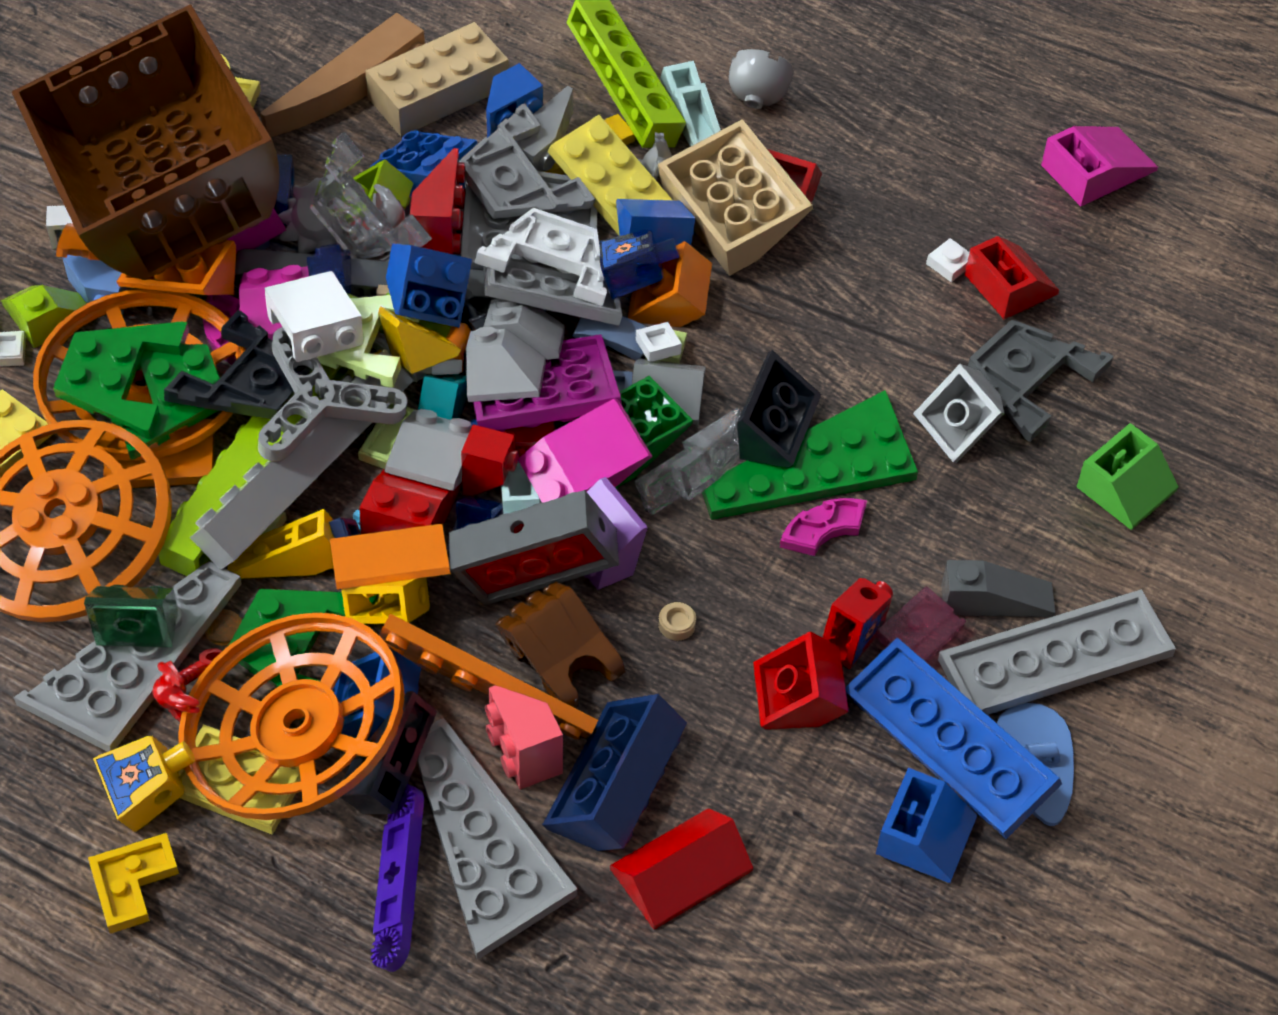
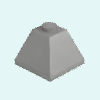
[466,327,546,402]
[913,364,1004,463]

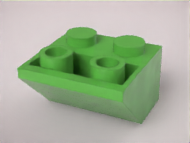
[1077,423,1178,530]

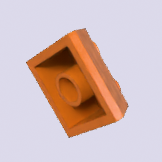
[628,241,712,327]

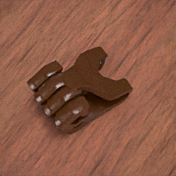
[495,581,625,708]

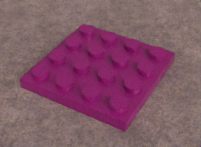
[465,334,622,432]

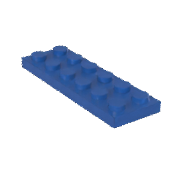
[845,637,1062,839]

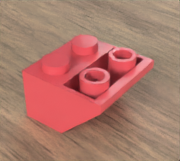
[485,685,563,790]

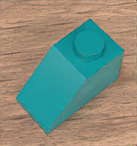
[418,374,468,420]

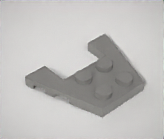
[459,103,595,219]

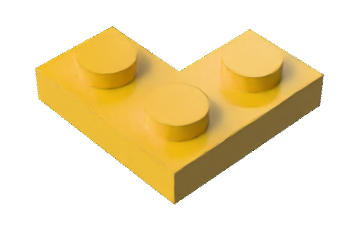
[88,833,179,934]

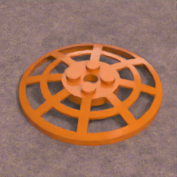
[33,289,246,461]
[0,419,172,622]
[178,613,405,820]

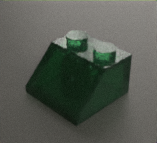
[84,585,178,647]

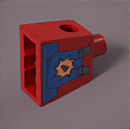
[822,578,893,669]

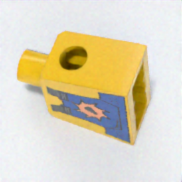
[93,736,195,832]

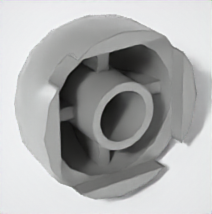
[729,49,794,109]

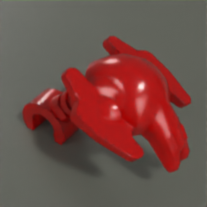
[152,648,222,722]

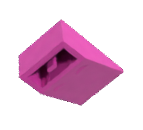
[1041,126,1158,207]

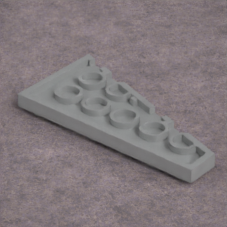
[14,561,242,752]
[417,718,577,960]

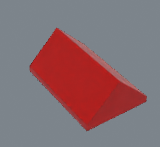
[610,808,753,930]

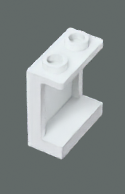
[265,271,363,362]

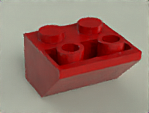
[965,236,1059,319]

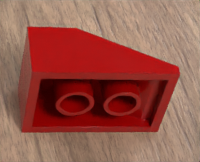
[359,468,462,535]

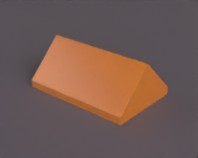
[116,240,236,295]
[330,524,450,589]

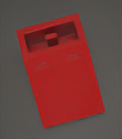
[410,148,466,255]

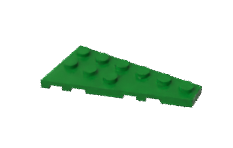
[702,390,918,520]

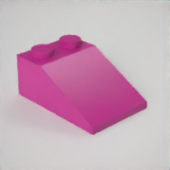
[518,398,652,503]

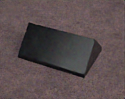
[737,350,822,468]

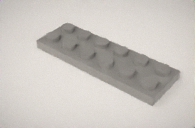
[938,589,1176,715]

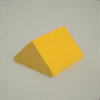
[378,306,461,374]

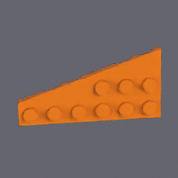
[379,614,598,740]

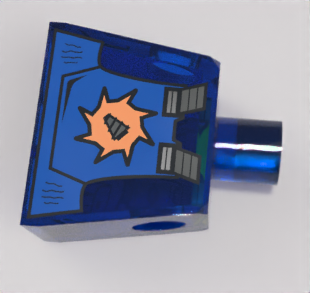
[599,229,680,300]

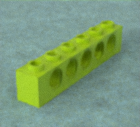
[566,0,686,148]

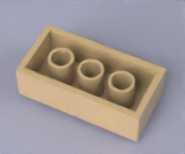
[365,22,509,137]

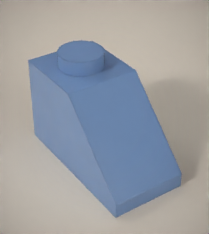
[62,255,134,315]

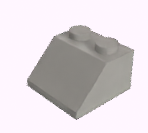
[483,298,565,360]
[385,409,472,491]

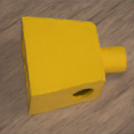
[342,577,430,624]

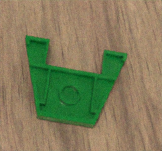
[53,321,189,439]
[124,344,219,460]
[228,589,377,688]

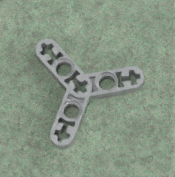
[258,327,407,461]

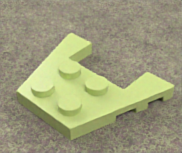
[317,295,420,388]

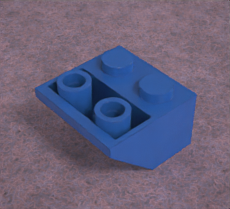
[486,63,543,138]
[386,244,472,328]
[876,768,977,883]

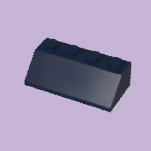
[542,694,687,851]

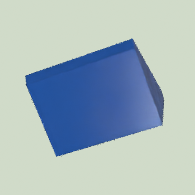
[616,199,695,264]

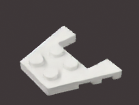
[475,208,607,306]

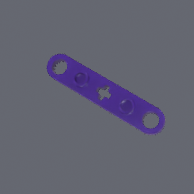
[371,784,424,972]

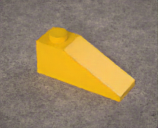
[228,509,334,579]

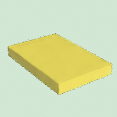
[178,724,301,835]

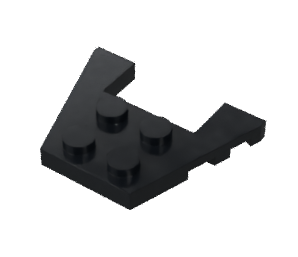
[164,310,313,419]

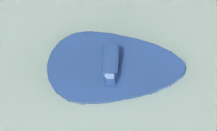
[997,703,1074,826]

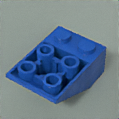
[370,130,478,197]

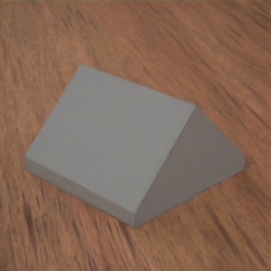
[632,359,706,425]

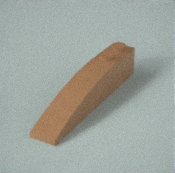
[260,13,425,138]

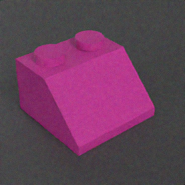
[239,265,313,340]

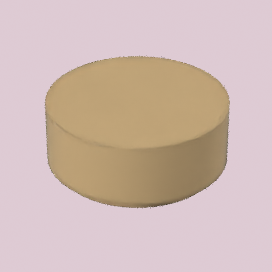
[659,602,696,641]

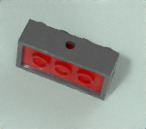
[449,490,619,606]

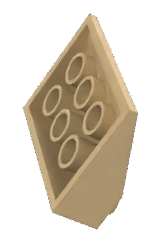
[658,119,813,276]

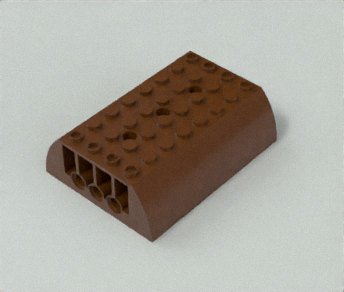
[11,4,280,280]

